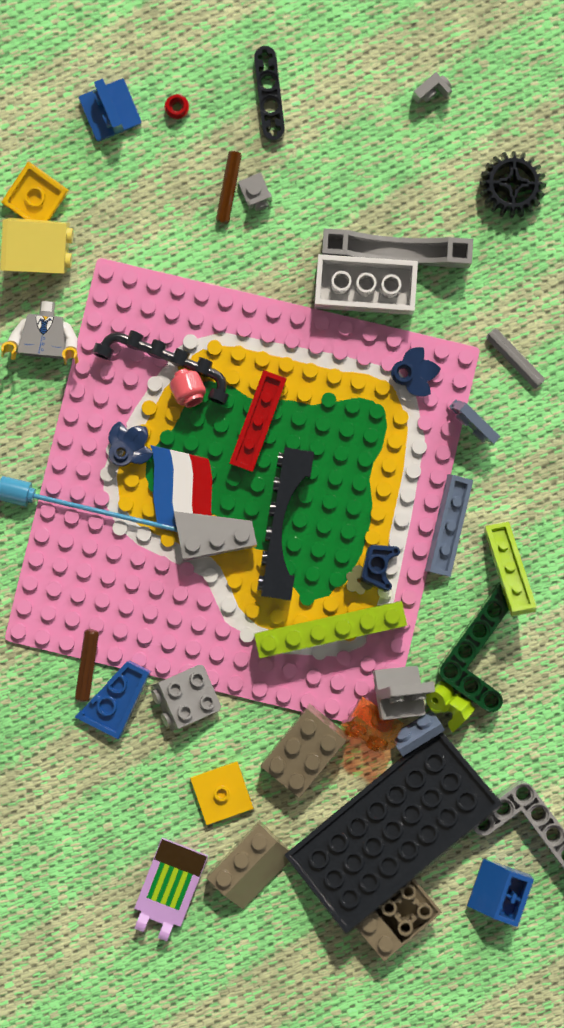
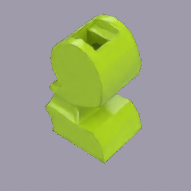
[425,681,476,733]

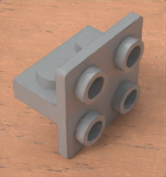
[373,666,435,720]

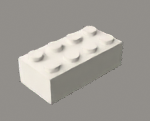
[314,254,418,315]

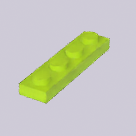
[484,522,537,617]

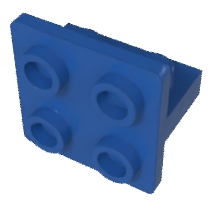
[79,78,142,142]

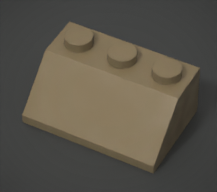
[207,820,290,909]

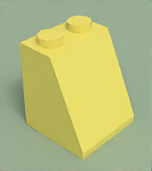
[0,218,74,274]

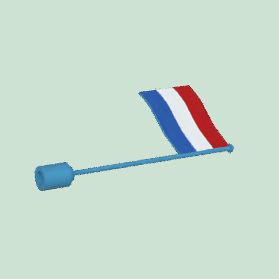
[0,445,212,532]

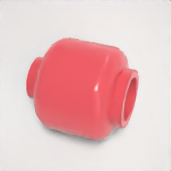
[170,369,206,408]

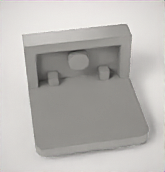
[151,665,221,731]

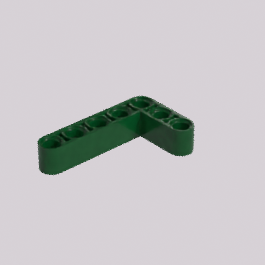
[438,582,509,712]

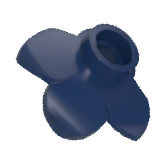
[391,347,441,397]
[108,422,153,467]

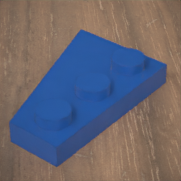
[75,660,151,739]

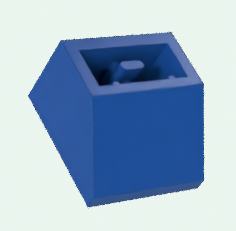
[467,858,534,927]

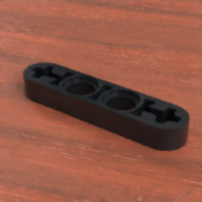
[254,46,285,143]

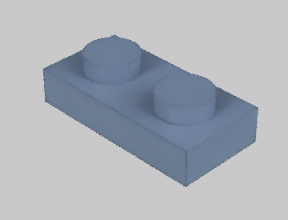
[390,710,445,757]

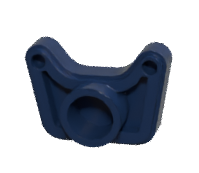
[361,545,400,592]

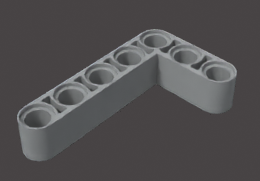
[474,781,564,868]

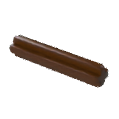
[216,151,242,224]
[75,629,99,702]

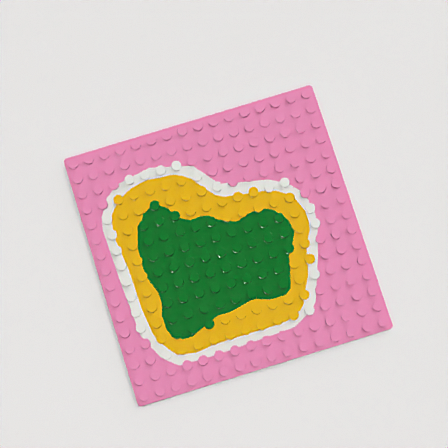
[5,258,480,732]

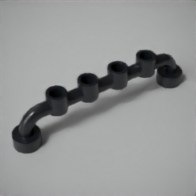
[92,330,229,405]

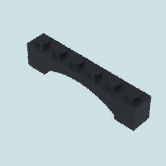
[257,447,314,601]

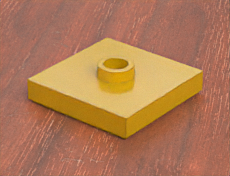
[1,161,70,221]
[190,761,254,825]

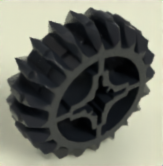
[479,151,546,219]

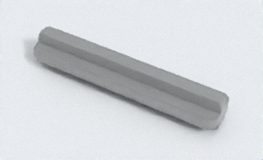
[486,328,545,389]

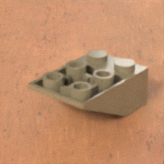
[357,879,442,961]

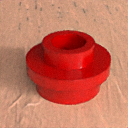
[165,94,189,119]

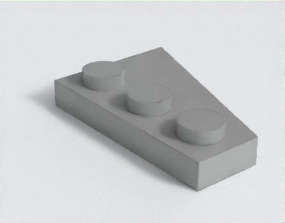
[174,511,257,561]

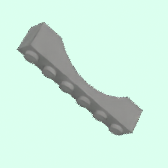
[322,228,473,269]

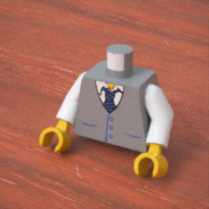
[1,301,79,365]

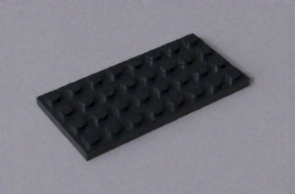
[285,732,503,935]

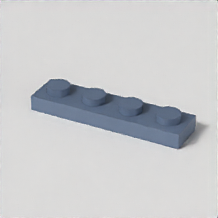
[425,474,473,577]

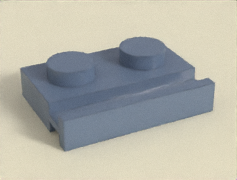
[449,399,501,444]

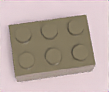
[260,703,348,798]

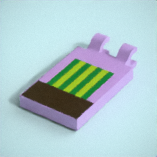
[134,837,208,941]

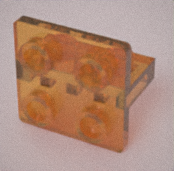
[340,697,404,752]

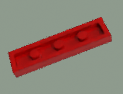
[229,370,287,472]

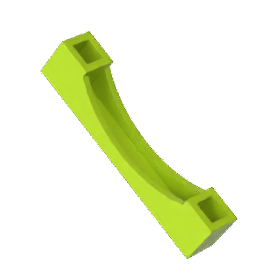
[254,601,407,658]

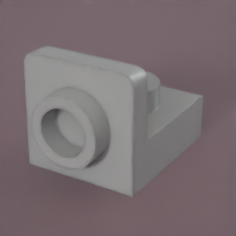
[412,72,452,104]
[238,172,272,211]

